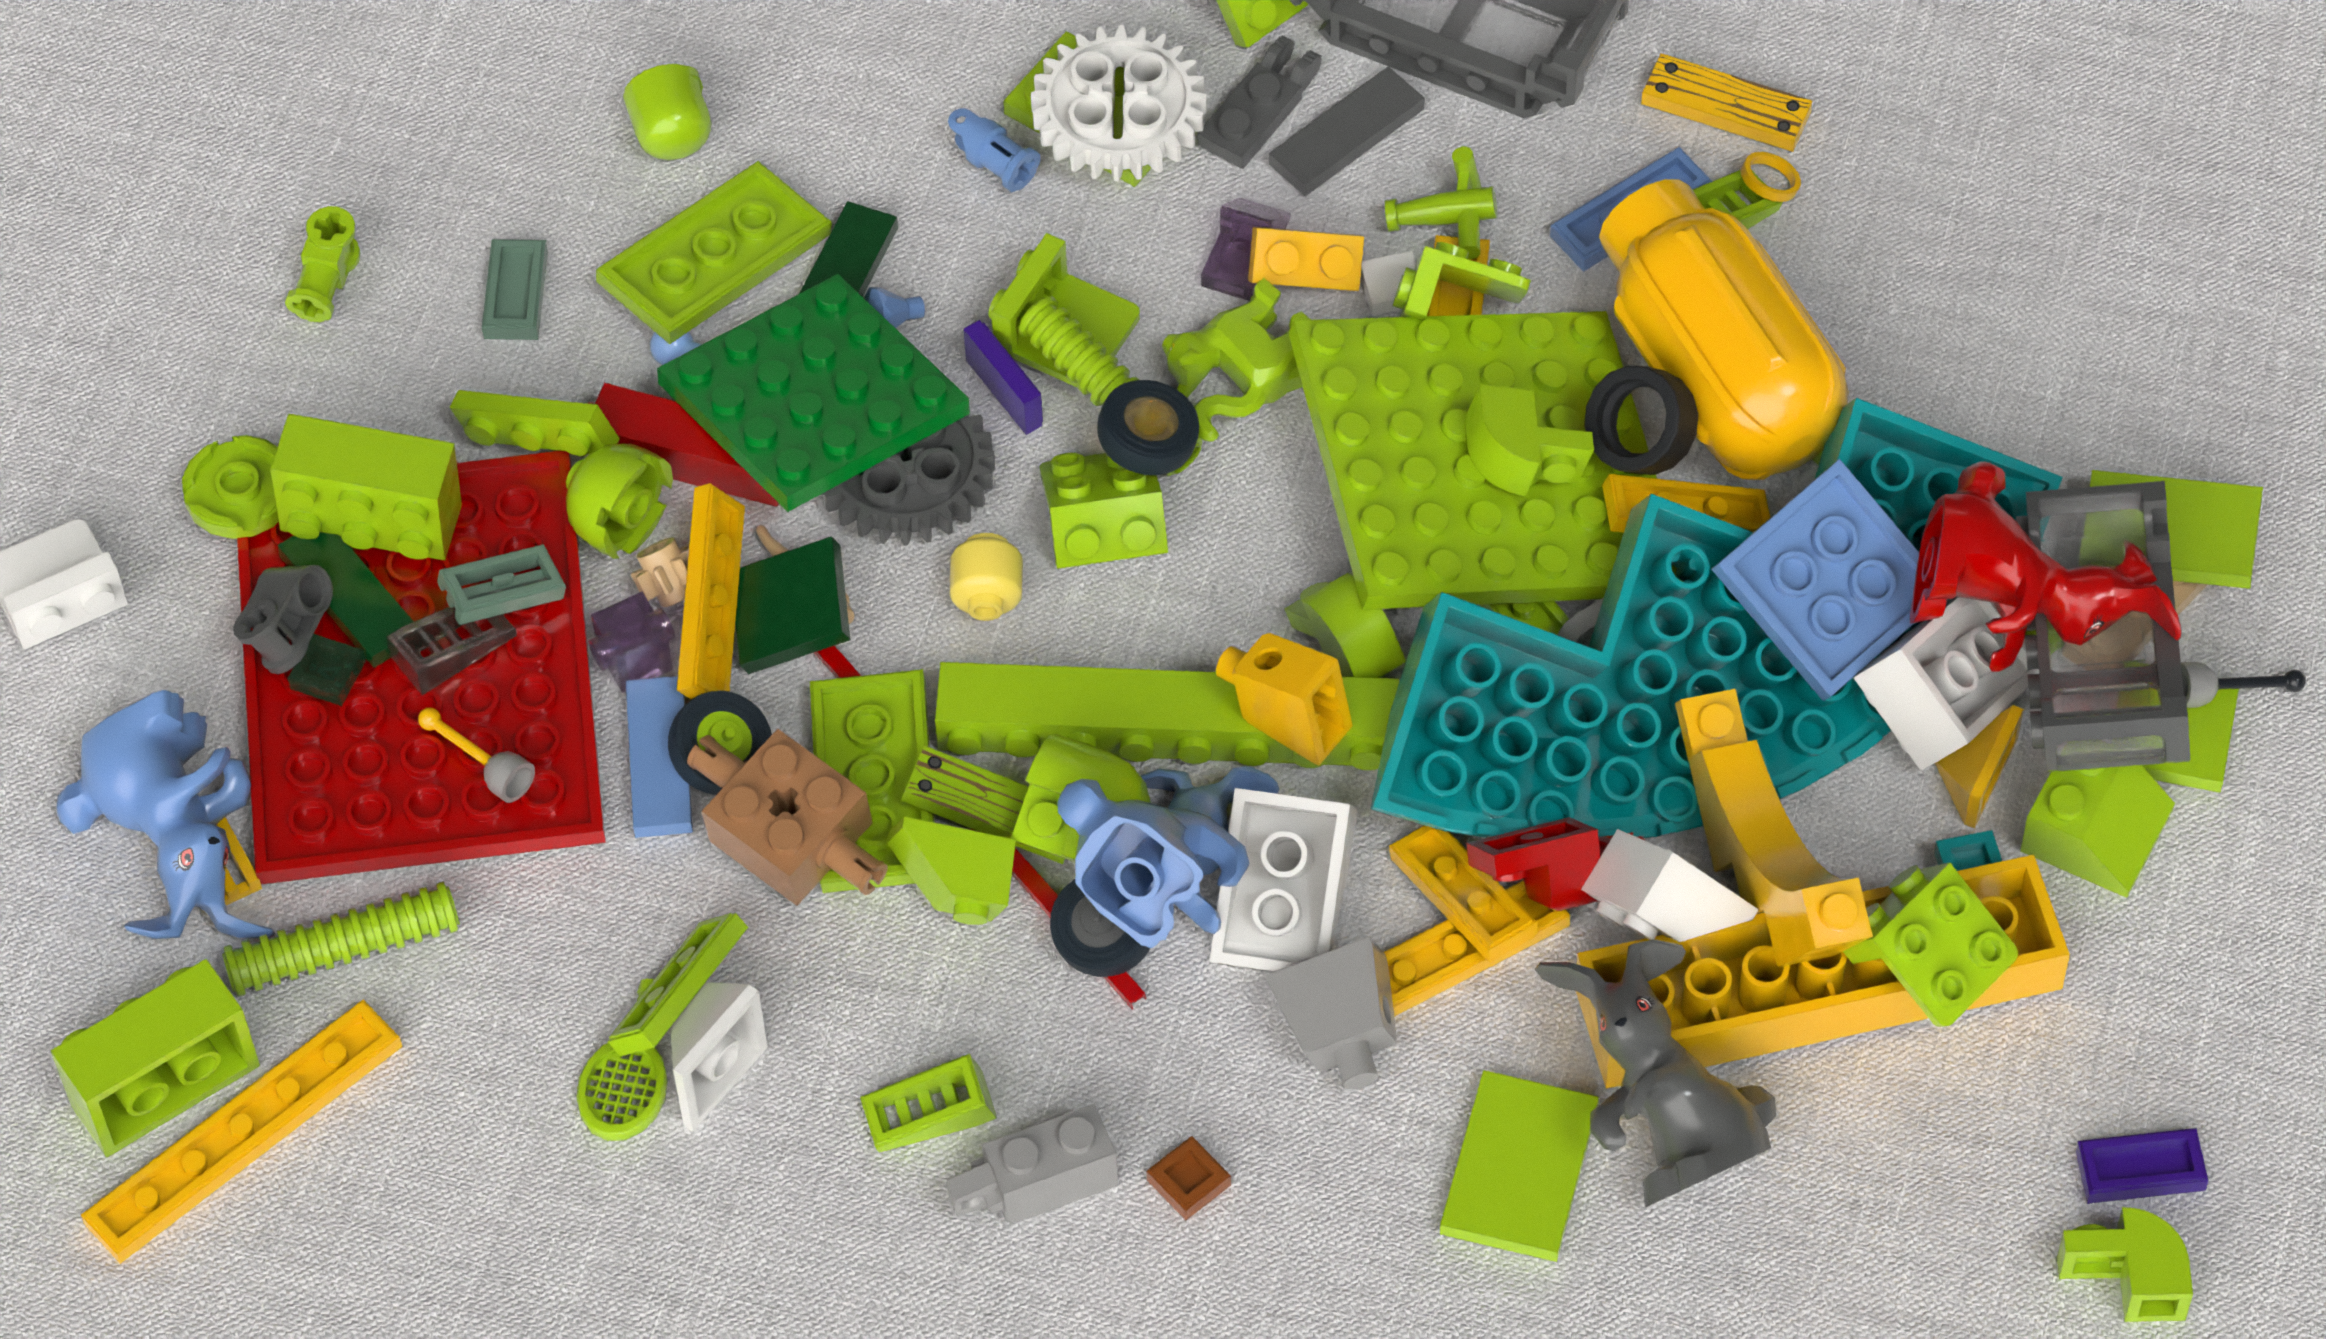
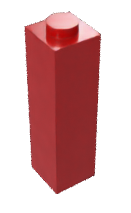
[588,382,779,507]

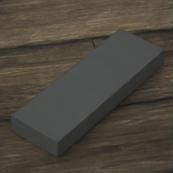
[1269,66,1425,196]

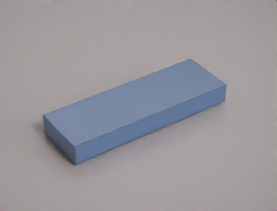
[1550,147,1712,272]
[626,676,693,838]

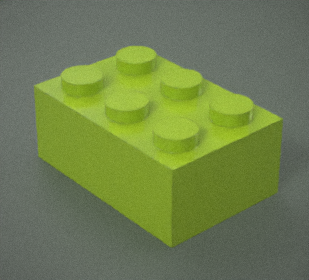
[270,413,462,561]
[50,959,260,1158]

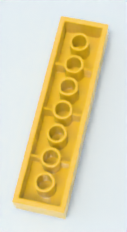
[1576,854,2070,1089]

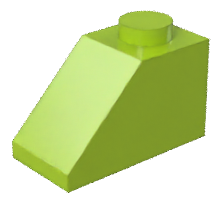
[887,816,1016,925]

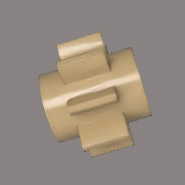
[631,537,689,607]

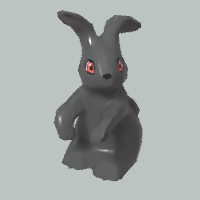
[1535,939,1776,1208]

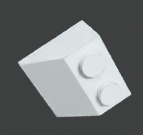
[1581,829,1759,942]

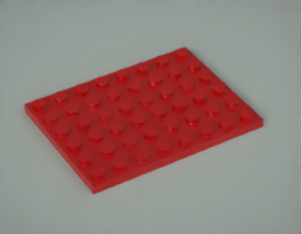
[237,451,606,884]

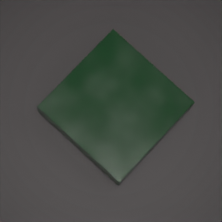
[735,536,851,674]

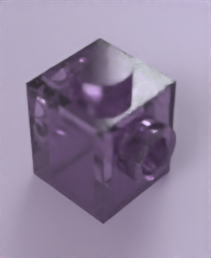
[588,591,675,693]

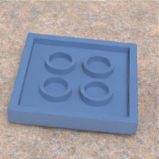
[1711,459,1919,701]

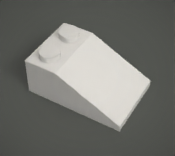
[1854,597,2039,771]
[1209,788,1357,972]

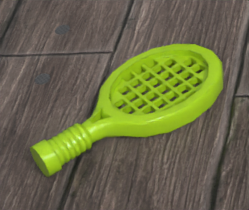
[576,978,668,1141]

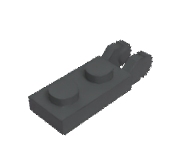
[1197,35,1322,169]

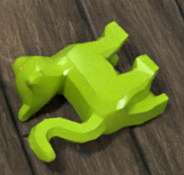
[1162,278,1311,442]

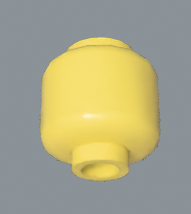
[950,533,1023,621]

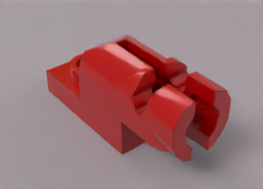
[1466,817,1645,911]

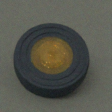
[1097,380,1199,475]

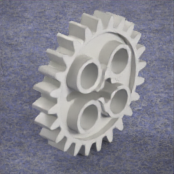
[1031,25,1207,182]

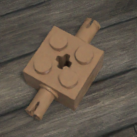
[687,729,888,906]

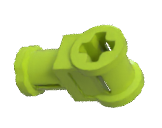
[285,206,361,323]

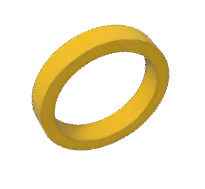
[1741,152,1801,202]

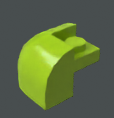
[1011,734,1151,863]

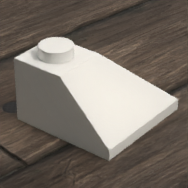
[671,982,768,1132]

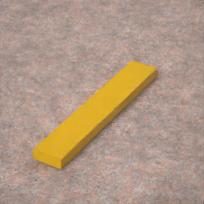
[81,999,402,1264]

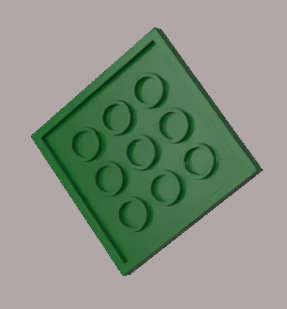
[657,274,970,512]

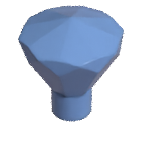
[865,287,925,328]

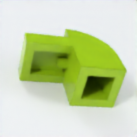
[1465,384,1594,496]
[1284,573,1406,678]
[2057,1207,2193,1322]

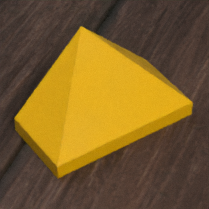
[1935,705,2024,828]

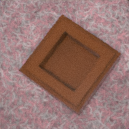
[1146,1136,1231,1220]

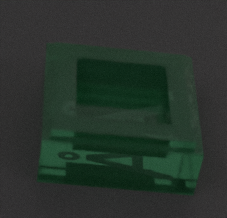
[287,634,366,706]

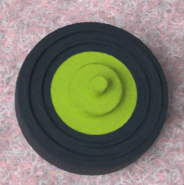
[668,691,772,795]

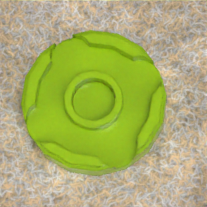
[182,435,279,539]

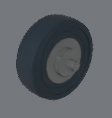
[1050,879,1150,977]

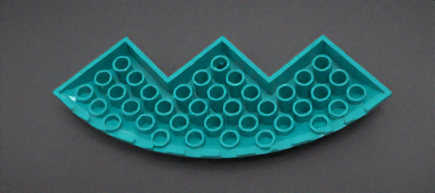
[1370,398,2063,838]

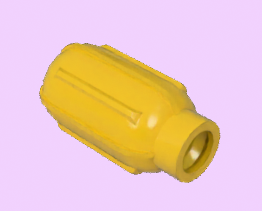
[1599,179,1849,480]

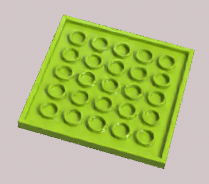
[1289,311,1684,610]

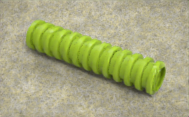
[1018,296,1203,476]
[222,881,460,997]

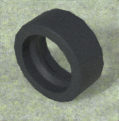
[1584,365,1698,475]

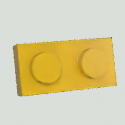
[1248,226,1364,291]

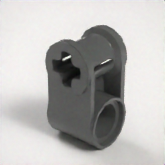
[233,565,333,674]

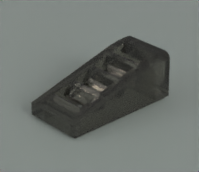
[386,607,517,695]

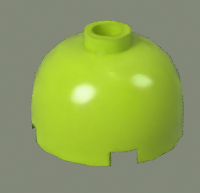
[566,444,673,559]

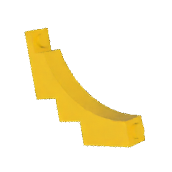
[1675,689,1873,968]

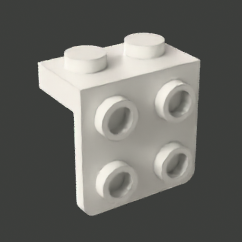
[0,519,128,650]

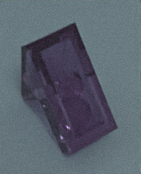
[1201,197,1290,301]

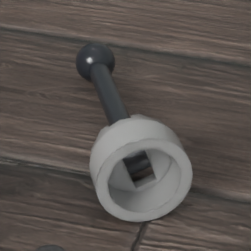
[2181,662,2306,708]

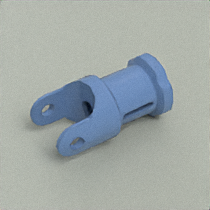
[948,108,1041,192]

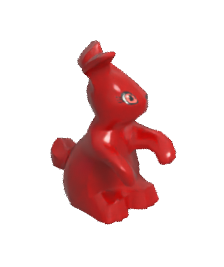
[1910,461,2182,672]

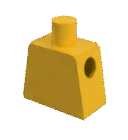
[1216,633,1353,766]

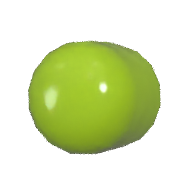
[623,63,712,161]

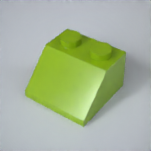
[2020,739,2175,898]

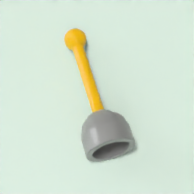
[418,708,535,803]

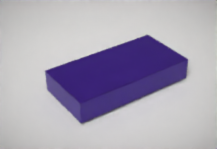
[963,320,1043,435]
[2076,1128,2209,1204]

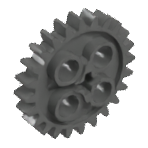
[821,414,995,546]

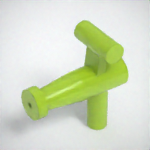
[1385,146,1497,259]

